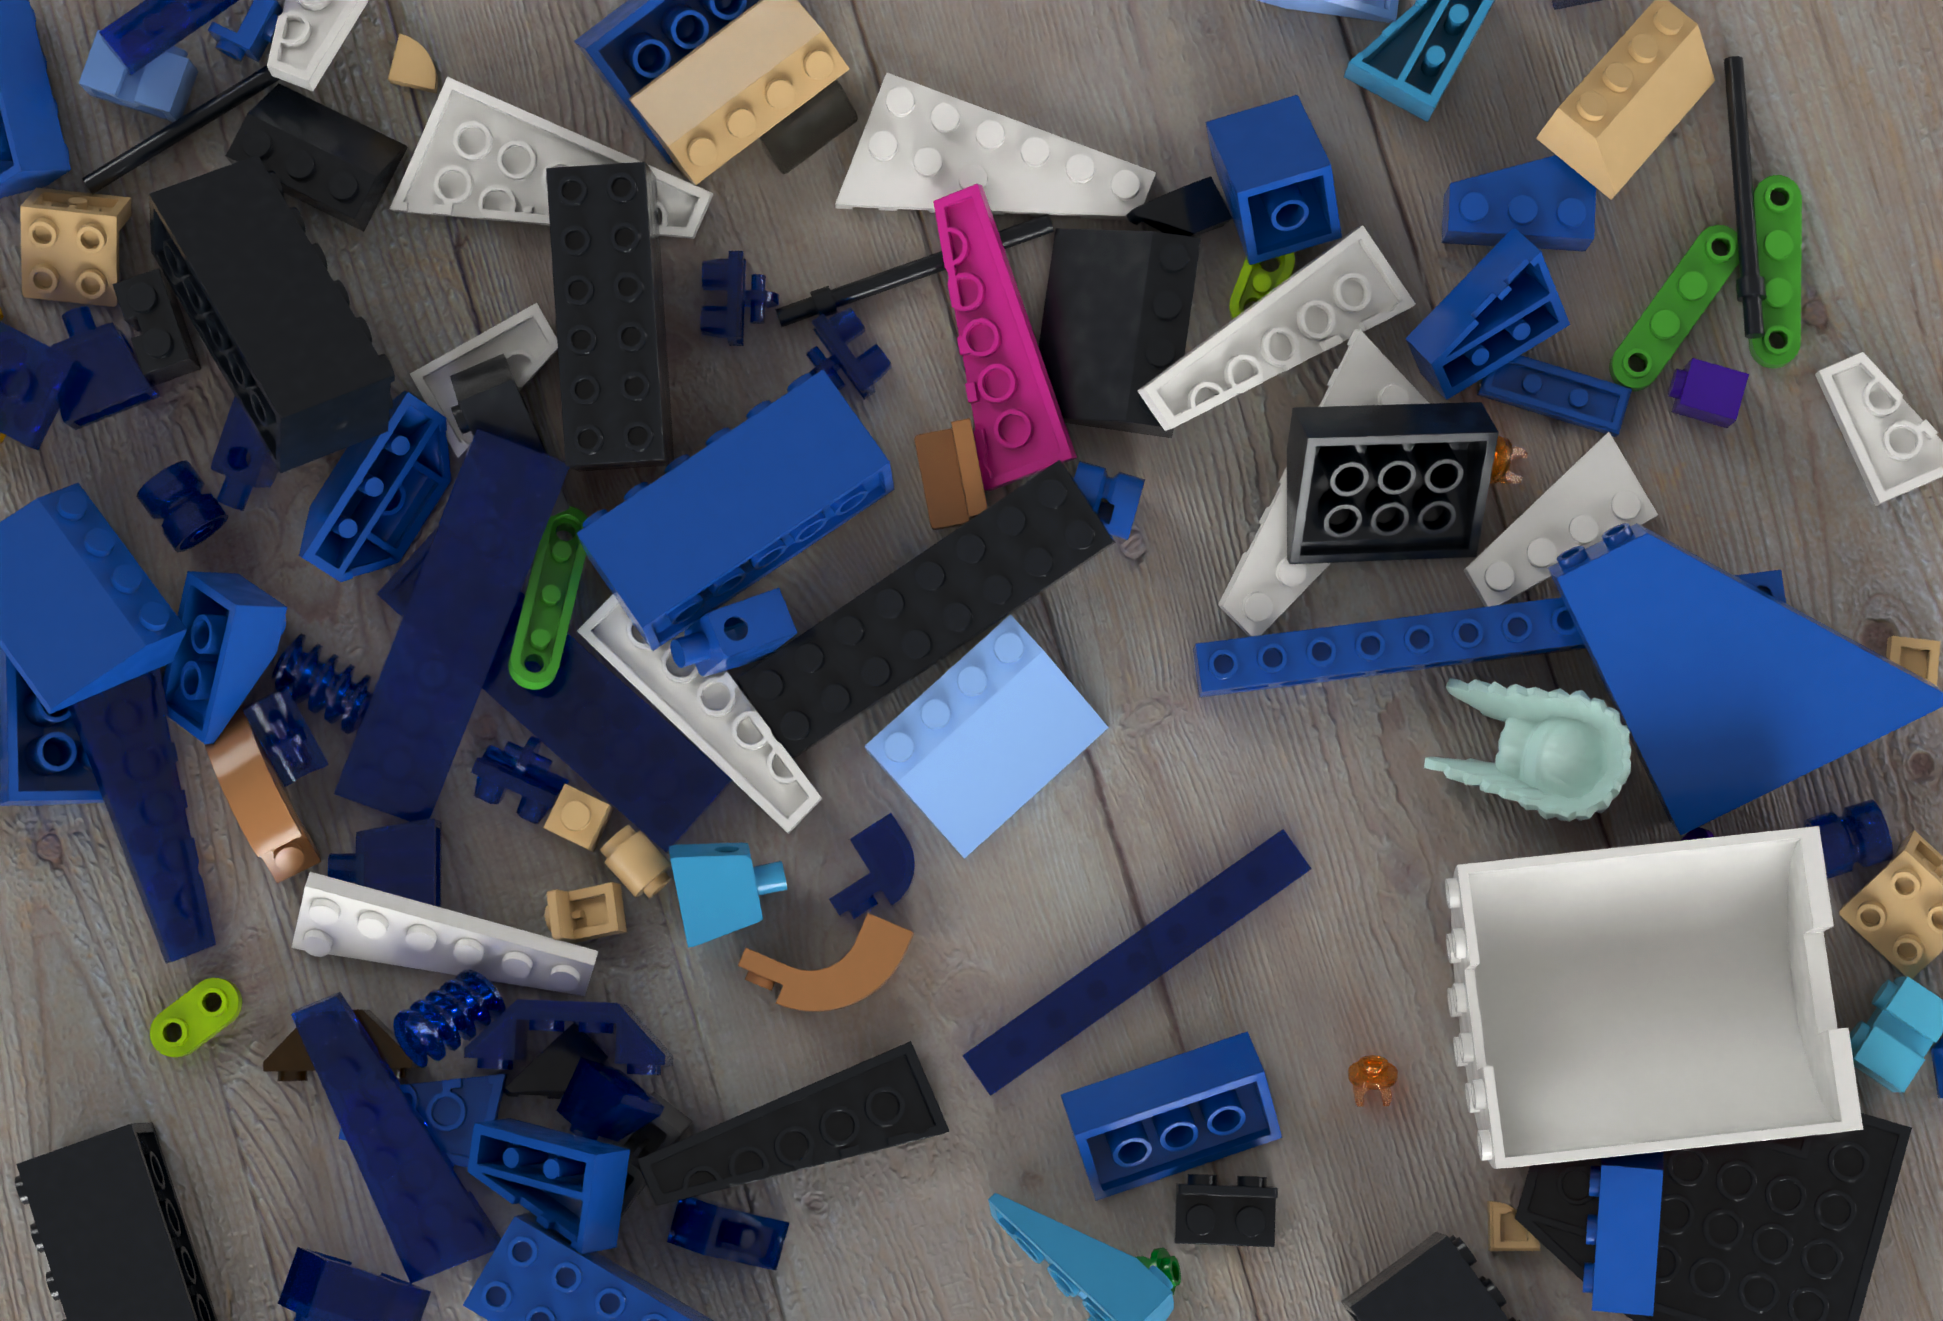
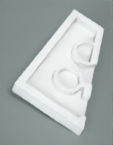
[267,0,369,91]
[410,303,558,459]
[1815,352,1943,506]

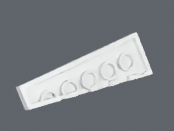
[1137,225,1416,431]
[577,594,822,834]
[291,872,598,996]

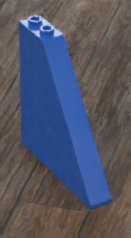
[1548,523,1943,835]

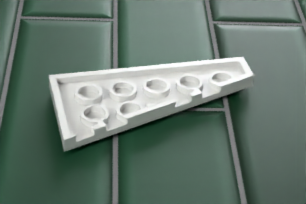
[390,77,713,239]

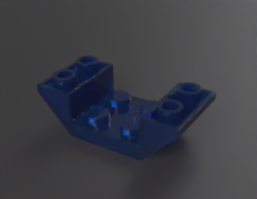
[464,999,674,1075]

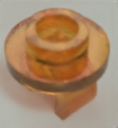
[1490,435,1528,484]
[1348,1055,1398,1107]

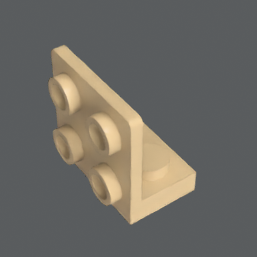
[20,188,132,307]
[1839,830,1943,979]

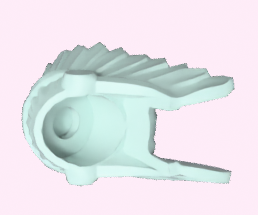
[1424,678,1632,822]

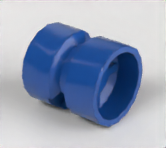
[1074,461,1145,540]

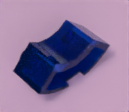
[278,1247,431,1321]

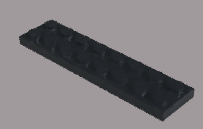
[737,460,1116,759]

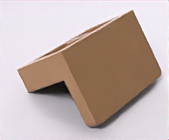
[914,418,987,530]

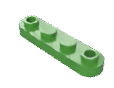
[1749,175,1802,369]
[1609,225,1739,391]
[508,506,588,690]

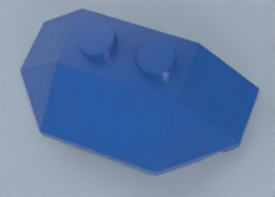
[299,390,451,582]

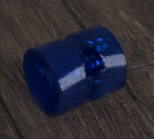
[136,460,229,553]
[1803,799,1893,879]

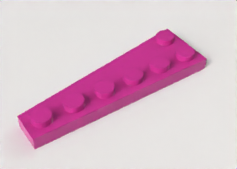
[933,184,1077,491]

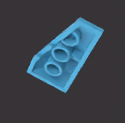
[988,1193,1174,1321]

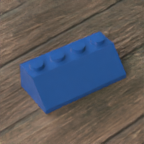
[0,0,71,199]
[1061,1031,1282,1201]

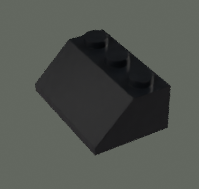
[225,83,408,232]

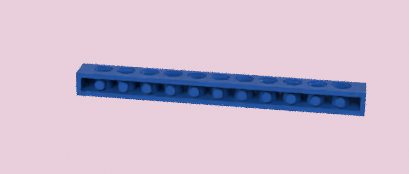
[1193,570,1786,698]

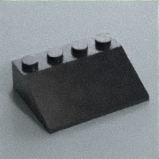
[1038,228,1201,438]
[1287,402,1499,564]

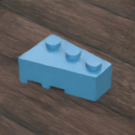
[1344,0,1495,122]

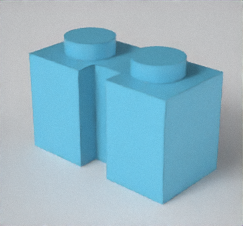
[1850,976,1943,1092]

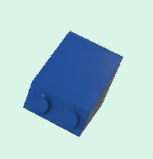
[1205,95,1342,265]

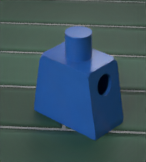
[670,588,798,677]

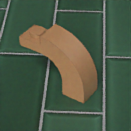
[205,704,321,883]
[738,913,914,1012]

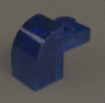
[829,813,916,920]

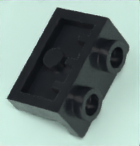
[1174,1174,1278,1247]

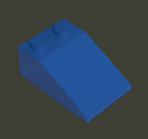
[157,571,287,744]

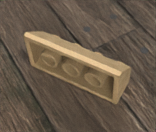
[629,0,850,185]
[1536,0,1715,200]

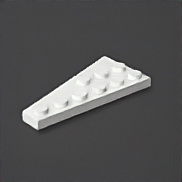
[835,73,1156,220]
[1218,329,1430,637]

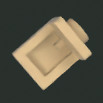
[545,882,627,943]

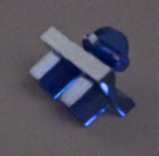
[700,251,779,346]
[806,307,892,400]
[243,686,329,787]
[471,736,570,824]

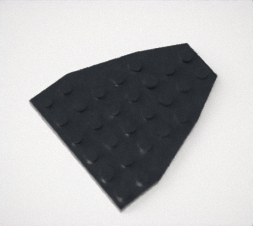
[1515,1113,1912,1321]

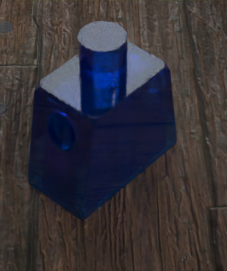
[49,306,161,430]
[211,397,279,511]
[328,819,442,907]

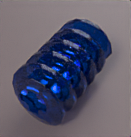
[272,633,382,734]
[393,969,507,1068]

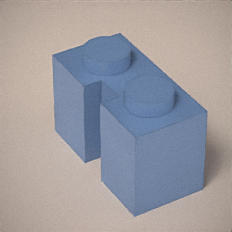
[79,28,198,122]

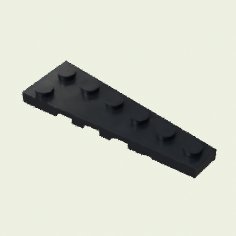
[636,1041,949,1206]

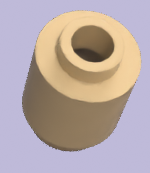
[600,825,672,899]

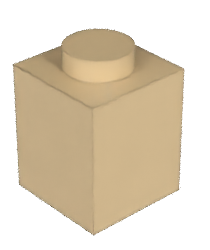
[543,784,615,853]

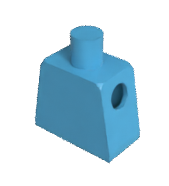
[668,842,788,948]

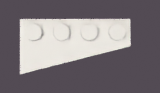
[1463,432,1658,607]

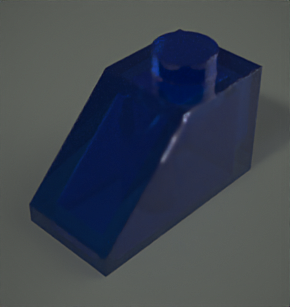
[556,1057,665,1142]
[667,1197,789,1271]

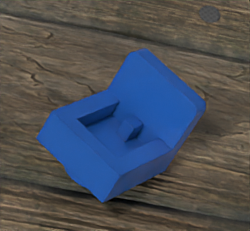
[208,0,283,62]

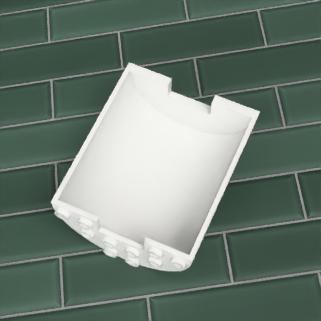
[1445,826,1863,1169]

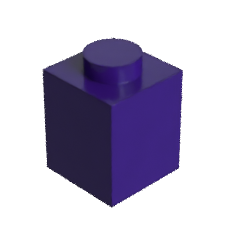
[1668,358,1749,428]

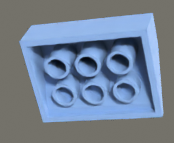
[864,614,1109,859]

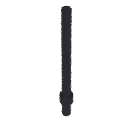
[1724,56,1767,339]
[82,65,281,195]
[775,214,1054,327]

